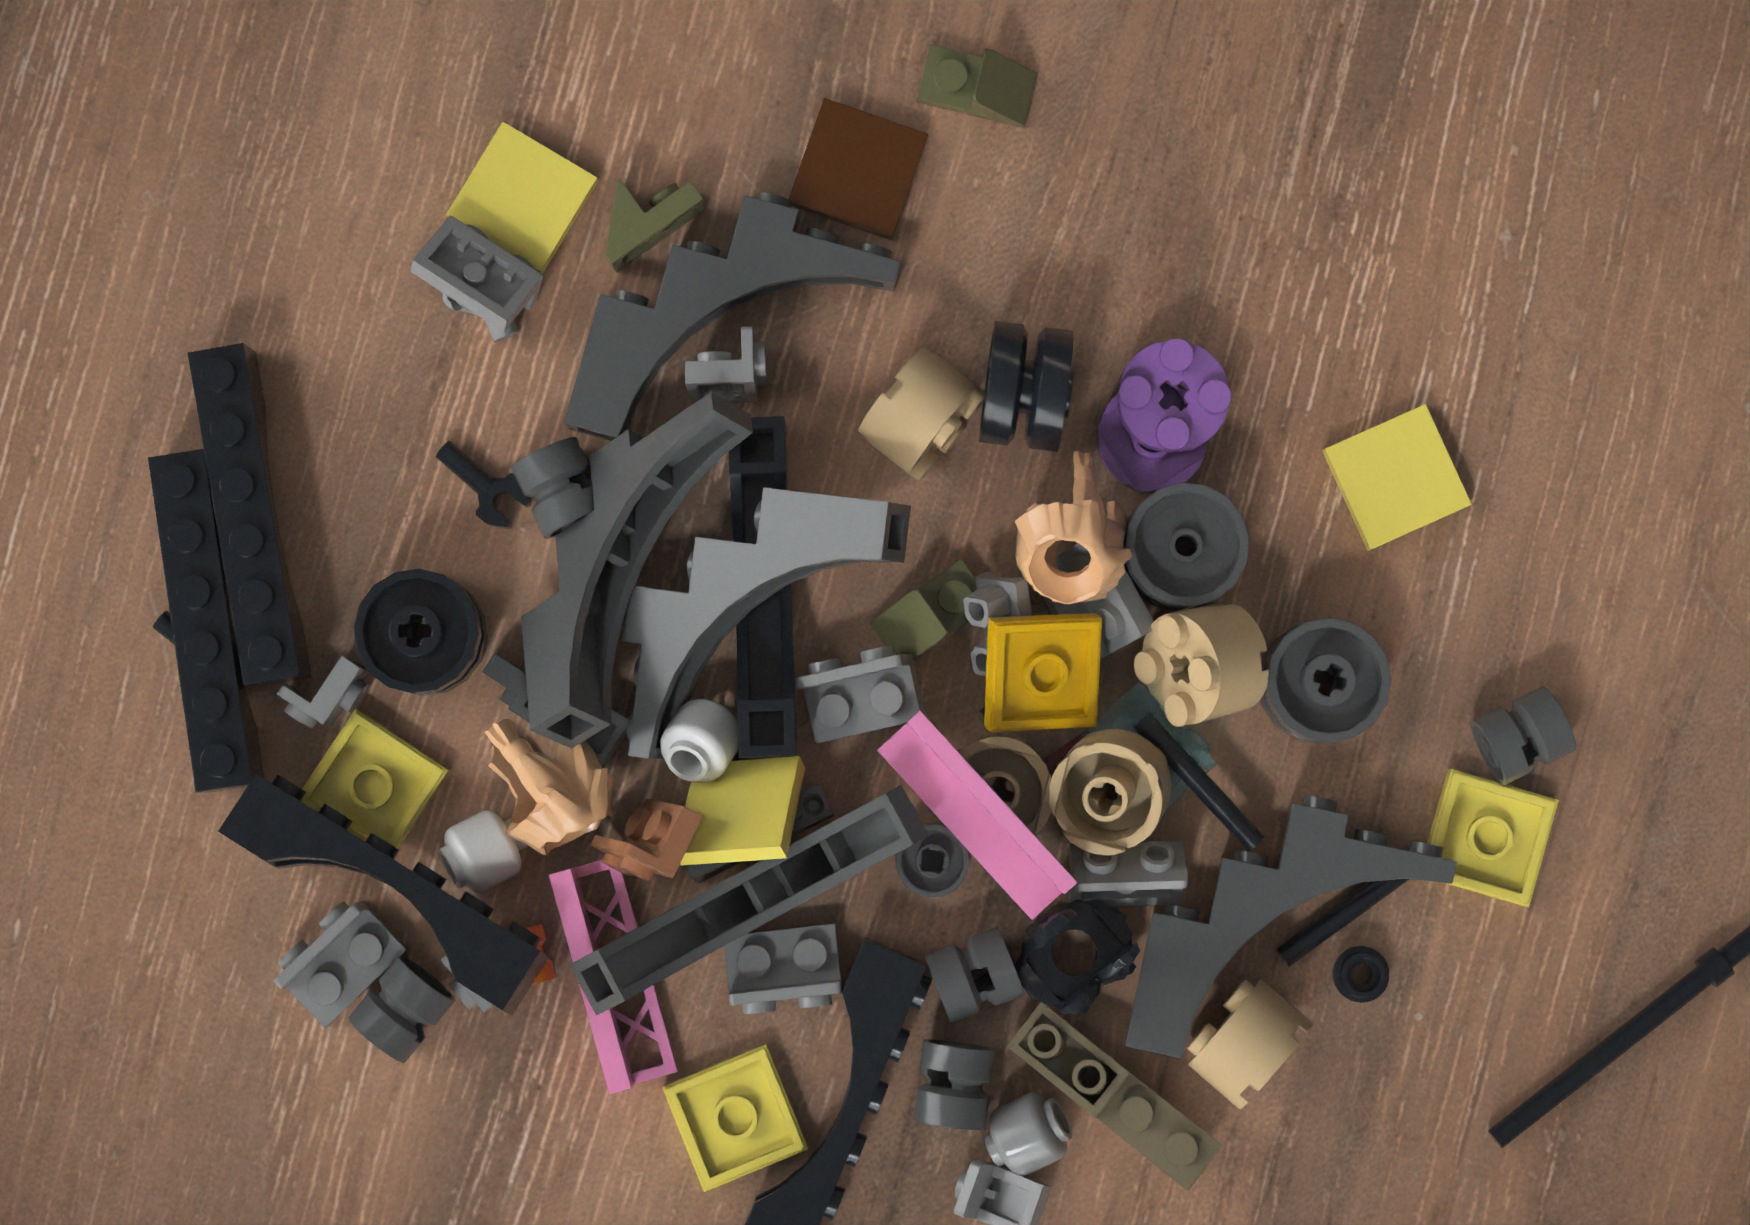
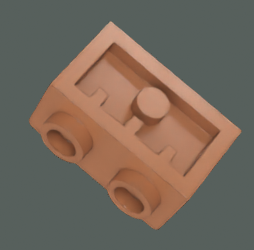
[591,799,703,881]

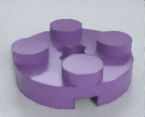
[1117,338,1231,453]
[1097,384,1207,494]

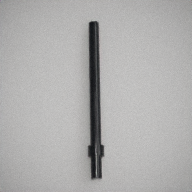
[1488,925,1750,1148]

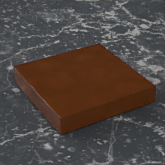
[788,98,928,241]

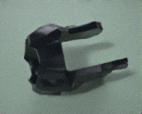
[1014,899,1140,1016]

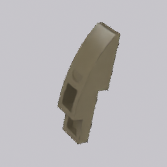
[1007,1003,1223,1191]

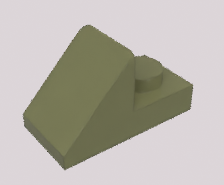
[917,45,1037,128]
[605,179,706,273]
[870,559,977,660]

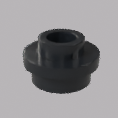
[1332,946,1389,1003]

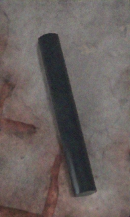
[1133,712,1265,851]
[1276,879,1410,967]

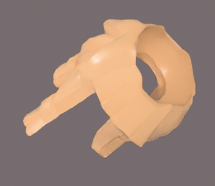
[1015,451,1132,604]
[485,718,614,855]

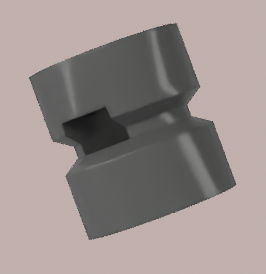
[511,437,594,539]
[1471,686,1576,786]
[895,823,969,898]
[924,927,1024,1023]
[348,955,456,1063]
[914,1039,995,1130]

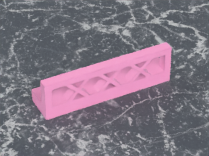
[877,711,1077,920]
[549,860,679,1094]

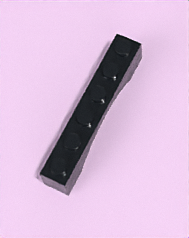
[187,343,312,687]
[729,416,797,758]
[148,449,264,793]
[218,774,549,1016]
[744,937,932,1225]

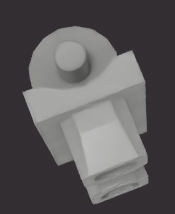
[963,572,1049,676]

